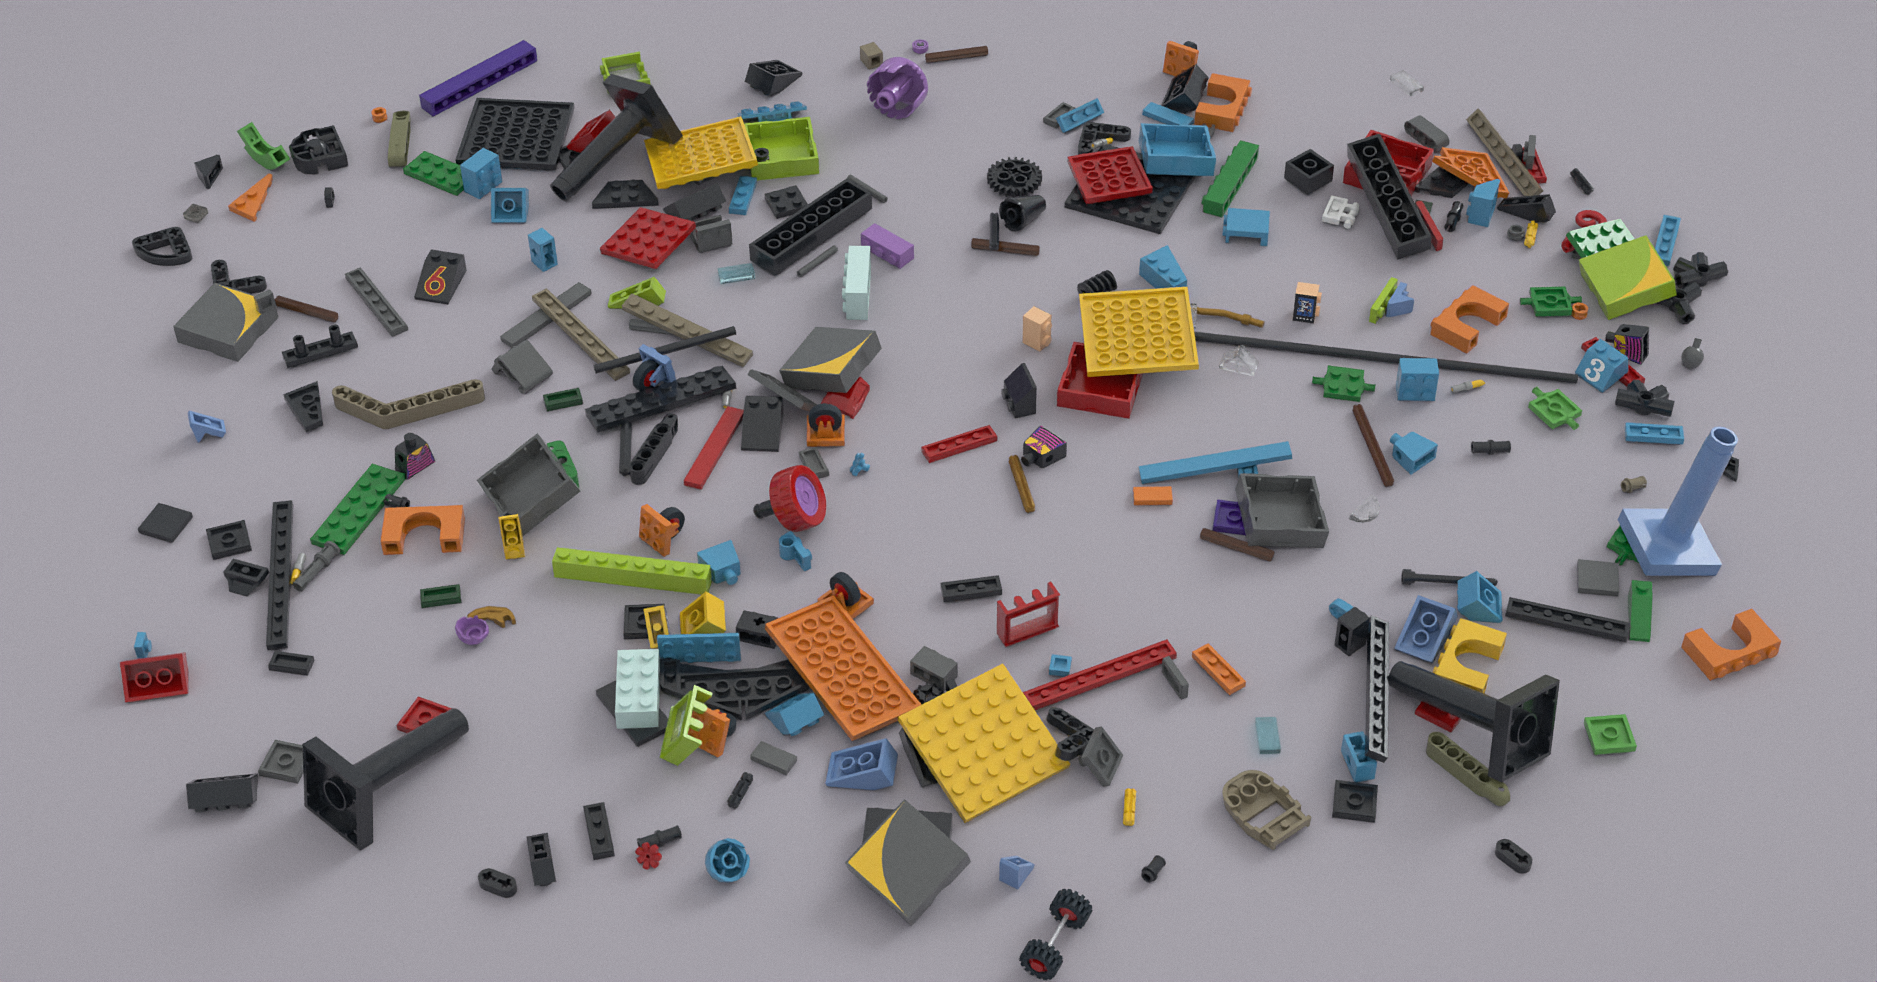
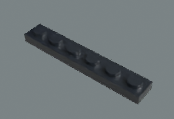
[1505,597,1630,642]

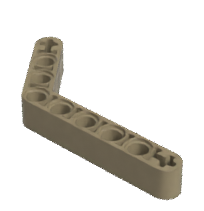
[332,379,485,429]

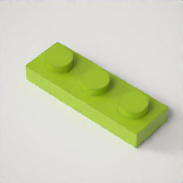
[1369,277,1398,324]

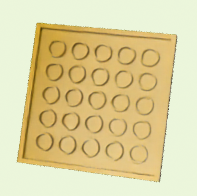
[644,116,758,189]
[1079,287,1199,377]
[898,663,1070,823]

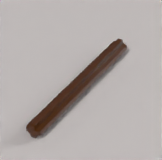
[1352,404,1394,487]

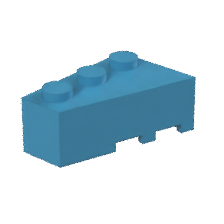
[1139,245,1187,289]

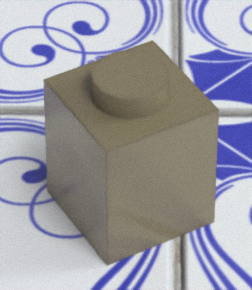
[860,42,883,70]

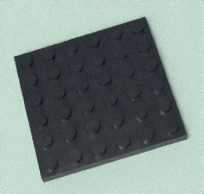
[455,98,575,170]
[1064,144,1196,234]

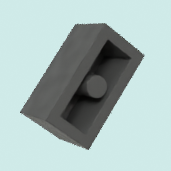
[910,646,958,692]

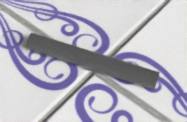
[847,174,888,203]
[797,245,838,277]

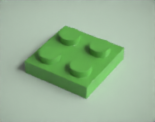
[1584,714,1637,755]

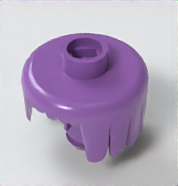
[867,57,928,119]

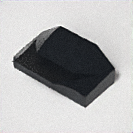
[223,558,269,597]

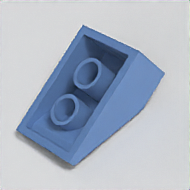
[1394,595,1458,663]
[825,738,898,790]

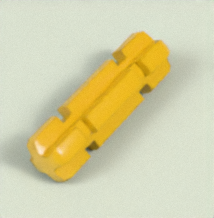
[1524,221,1538,248]
[1123,788,1136,826]

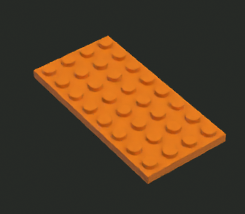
[765,595,922,741]

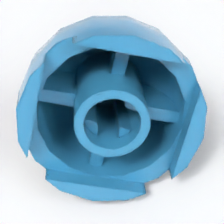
[705,838,750,883]

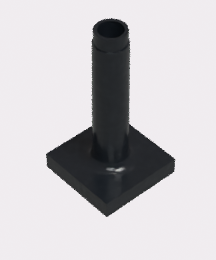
[550,74,683,202]
[1389,661,1560,782]
[302,708,469,851]

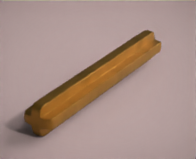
[1009,455,1035,513]

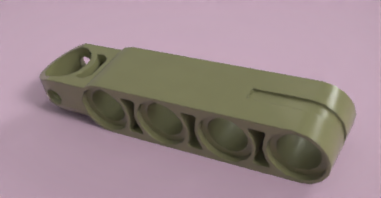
[388,110,411,167]
[1426,732,1510,806]

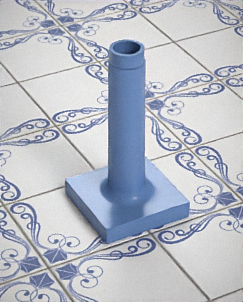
[1617,426,1738,576]

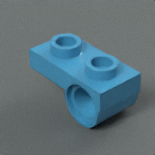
[779,531,812,571]

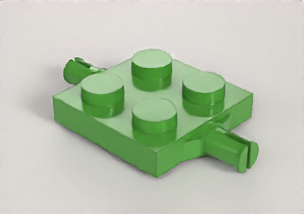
[1528,386,1582,430]

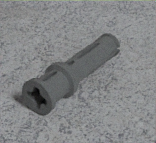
[293,541,341,592]

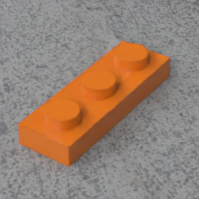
[1192,643,1246,695]

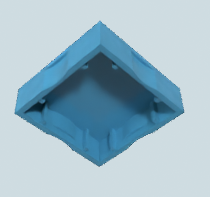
[1138,123,1216,176]

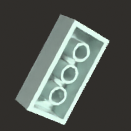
[842,246,871,320]
[615,649,660,729]

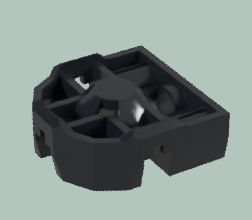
[289,125,348,175]

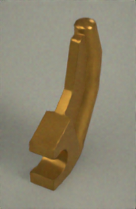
[467,606,516,628]

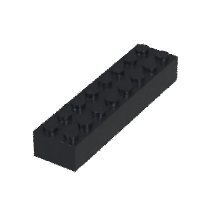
[1347,134,1431,260]
[749,178,872,276]

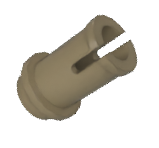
[1621,476,1647,493]

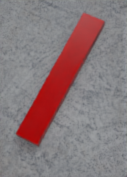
[684,406,744,490]

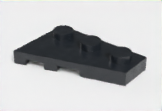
[283,381,323,432]

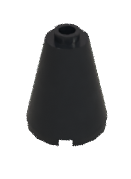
[999,195,1046,232]

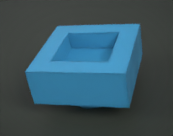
[134,632,152,659]
[1049,654,1072,677]

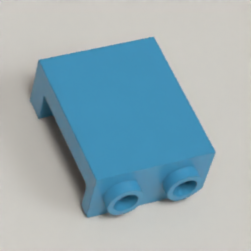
[1222,208,1270,246]

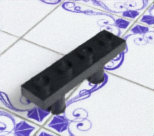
[282,324,358,368]

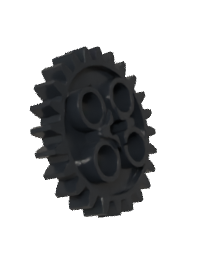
[987,157,1042,197]

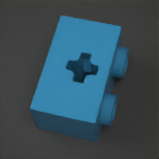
[528,228,558,272]
[1341,731,1377,782]

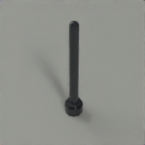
[1401,569,1498,586]

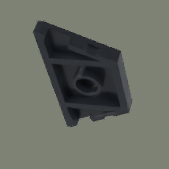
[1414,166,1469,198]
[592,179,659,209]

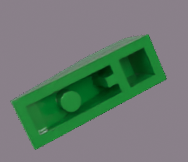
[1628,580,1653,642]

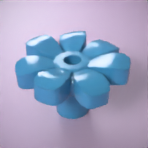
[850,453,870,476]

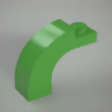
[237,122,290,170]

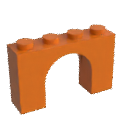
[1194,73,1252,132]
[1430,285,1509,354]
[381,505,465,555]
[1681,608,1781,681]

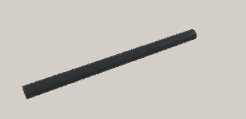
[593,326,736,374]

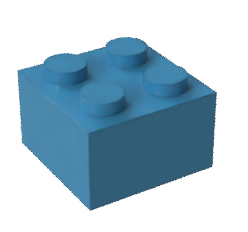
[460,148,503,199]
[1396,358,1439,401]

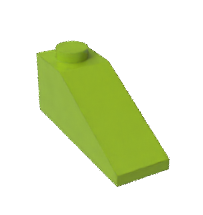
[608,277,666,309]

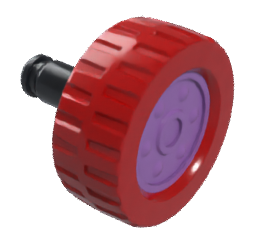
[753,465,826,532]

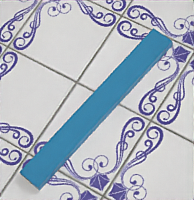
[1138,441,1292,484]

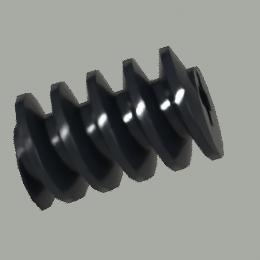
[1077,270,1117,294]

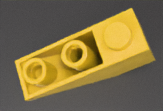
[498,514,525,560]

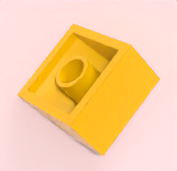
[680,591,726,634]

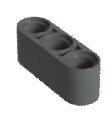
[1404,115,1450,152]

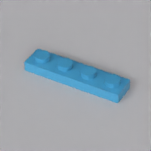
[1655,215,1681,266]

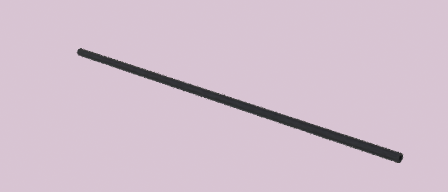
[1194,331,1578,383]

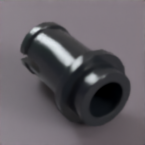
[384,494,410,508]
[1141,855,1166,882]

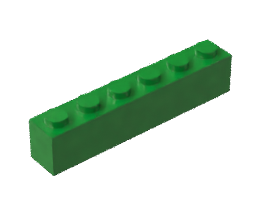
[1201,140,1259,218]

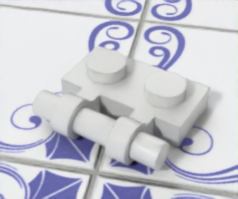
[1322,195,1359,229]

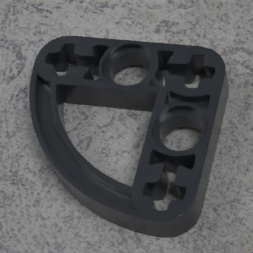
[132,227,193,266]

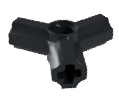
[1655,282,1702,324]

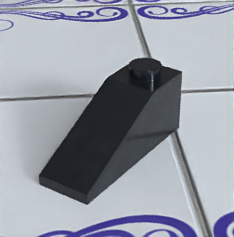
[1497,194,1556,223]
[526,832,556,886]

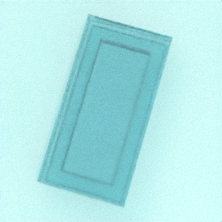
[717,263,755,284]
[1255,717,1281,754]

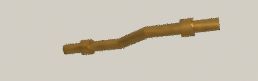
[1190,305,1265,328]

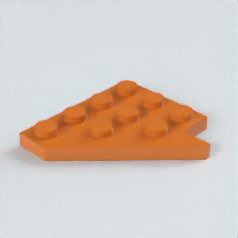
[1432,147,1509,198]

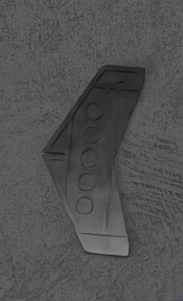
[660,658,810,720]

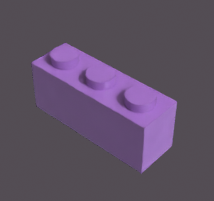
[861,223,914,269]

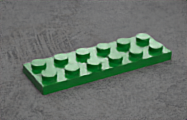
[310,463,406,555]

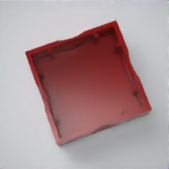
[1343,130,1434,196]
[1057,342,1143,419]

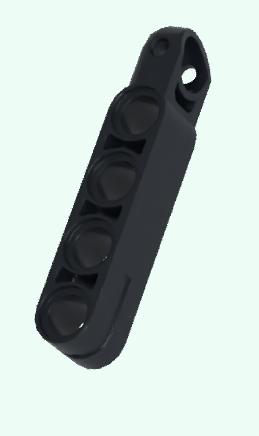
[629,413,678,485]

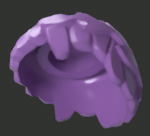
[455,615,489,645]

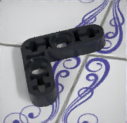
[1078,122,1131,155]
[211,260,267,294]
[1046,707,1094,761]

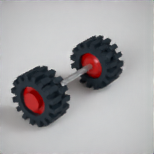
[1019,889,1093,980]

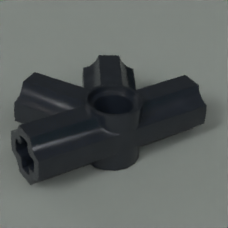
[1673,252,1728,288]
[1615,380,1675,417]

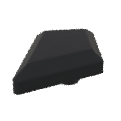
[1723,456,1739,482]

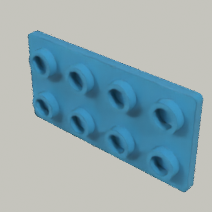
[737,101,807,122]
[657,633,741,663]

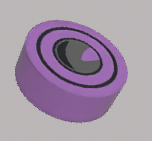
[912,39,928,54]

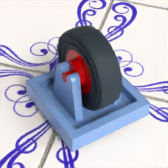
[632,344,676,392]

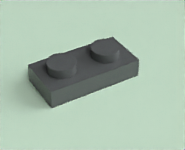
[1523,135,1536,170]

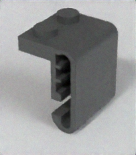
[690,215,733,253]
[492,340,553,393]

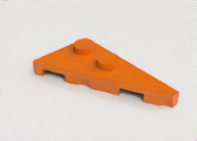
[228,173,273,222]

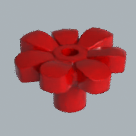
[635,842,662,870]

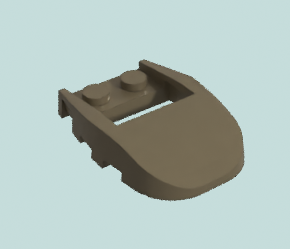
[1222,770,1312,850]

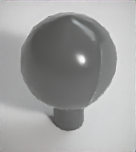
[1681,338,1704,369]

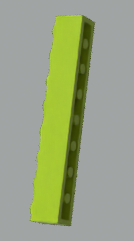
[552,547,712,595]

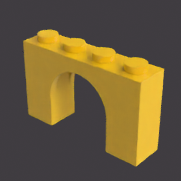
[1432,618,1507,693]

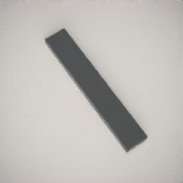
[345,267,408,337]
[500,282,592,348]

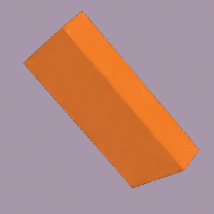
[1133,486,1173,505]

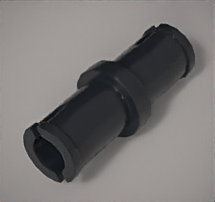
[1444,201,1464,232]
[1471,440,1511,455]
[637,825,682,847]

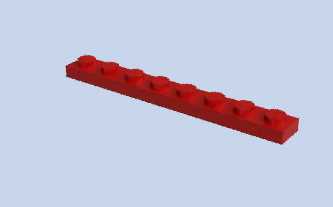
[1023,639,1177,710]

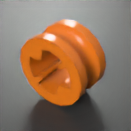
[371,107,387,123]
[1571,303,1589,320]

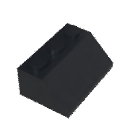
[1161,64,1209,114]
[663,183,726,221]
[186,773,258,812]

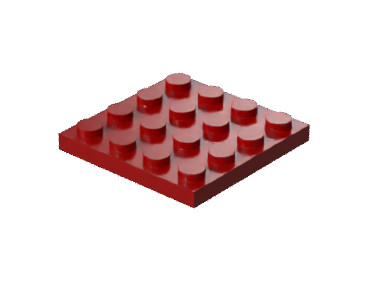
[1067,146,1153,204]
[600,207,696,269]

